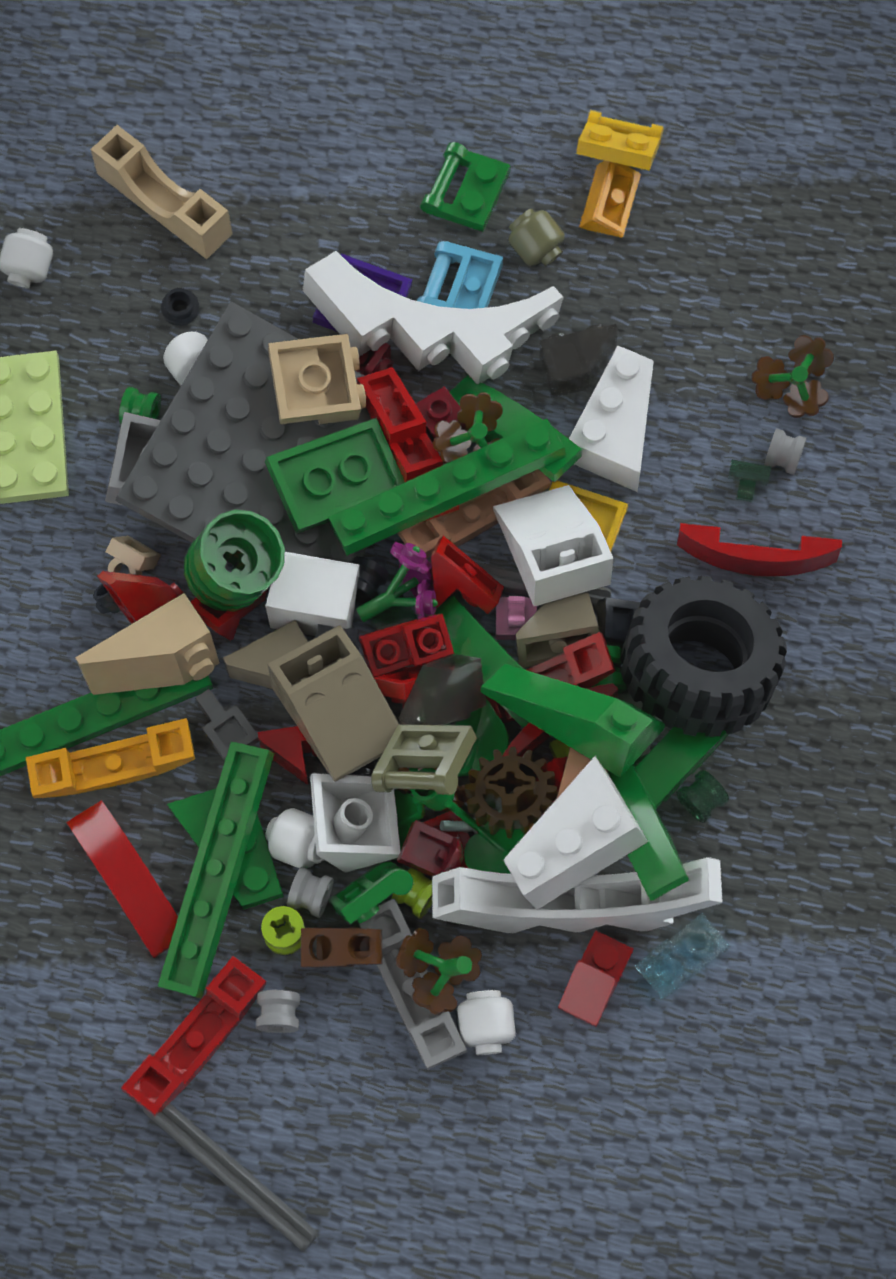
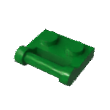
[420,142,511,232]
[328,861,413,924]

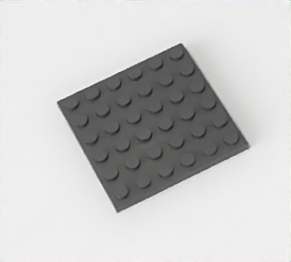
[116,301,429,565]

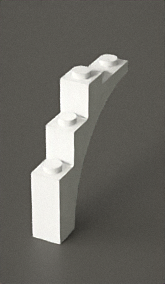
[303,251,563,384]
[432,857,722,933]

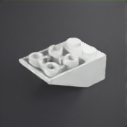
[493,485,614,607]

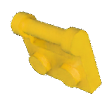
[576,110,664,171]

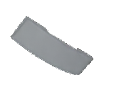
[358,899,467,1070]

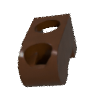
[301,928,382,968]

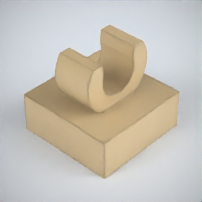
[105,536,161,575]

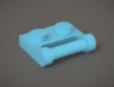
[417,241,503,309]

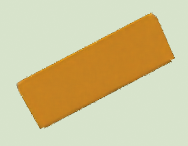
[579,161,641,238]

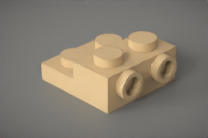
[268,334,366,424]

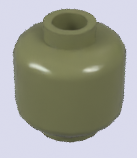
[508,208,565,267]

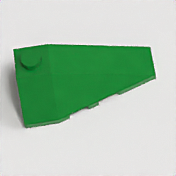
[480,663,665,778]

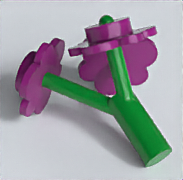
[356,542,438,623]

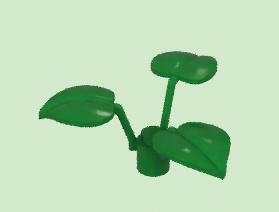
[394,698,525,874]

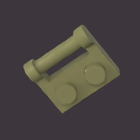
[371,725,477,795]

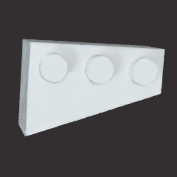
[569,346,654,492]
[503,756,648,909]

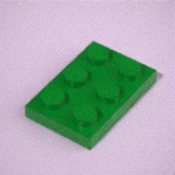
[265,418,405,534]

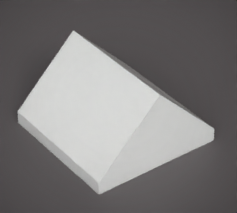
[266,552,360,636]
[310,773,400,873]

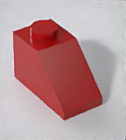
[97,571,183,624]

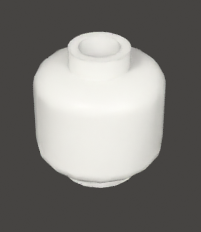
[0,228,53,288]
[163,331,208,386]
[265,808,324,869]
[457,990,515,1055]

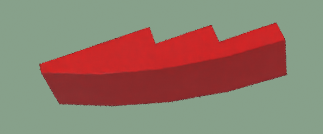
[357,367,459,522]

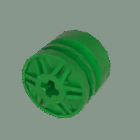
[184,509,285,612]

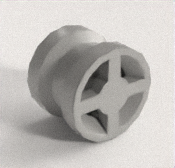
[764,428,807,475]
[287,867,334,918]
[256,990,300,1033]

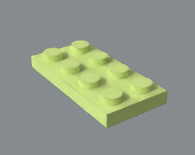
[0,351,69,504]

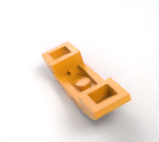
[26,718,195,798]

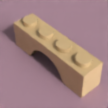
[91,125,232,259]

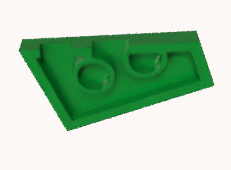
[167,788,283,910]

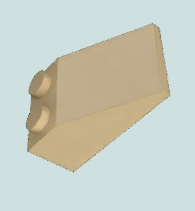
[75,593,219,695]

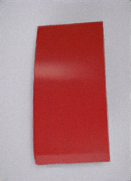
[358,614,454,677]

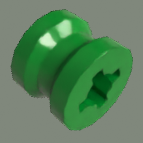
[119,387,161,424]

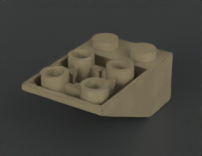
[268,625,399,782]

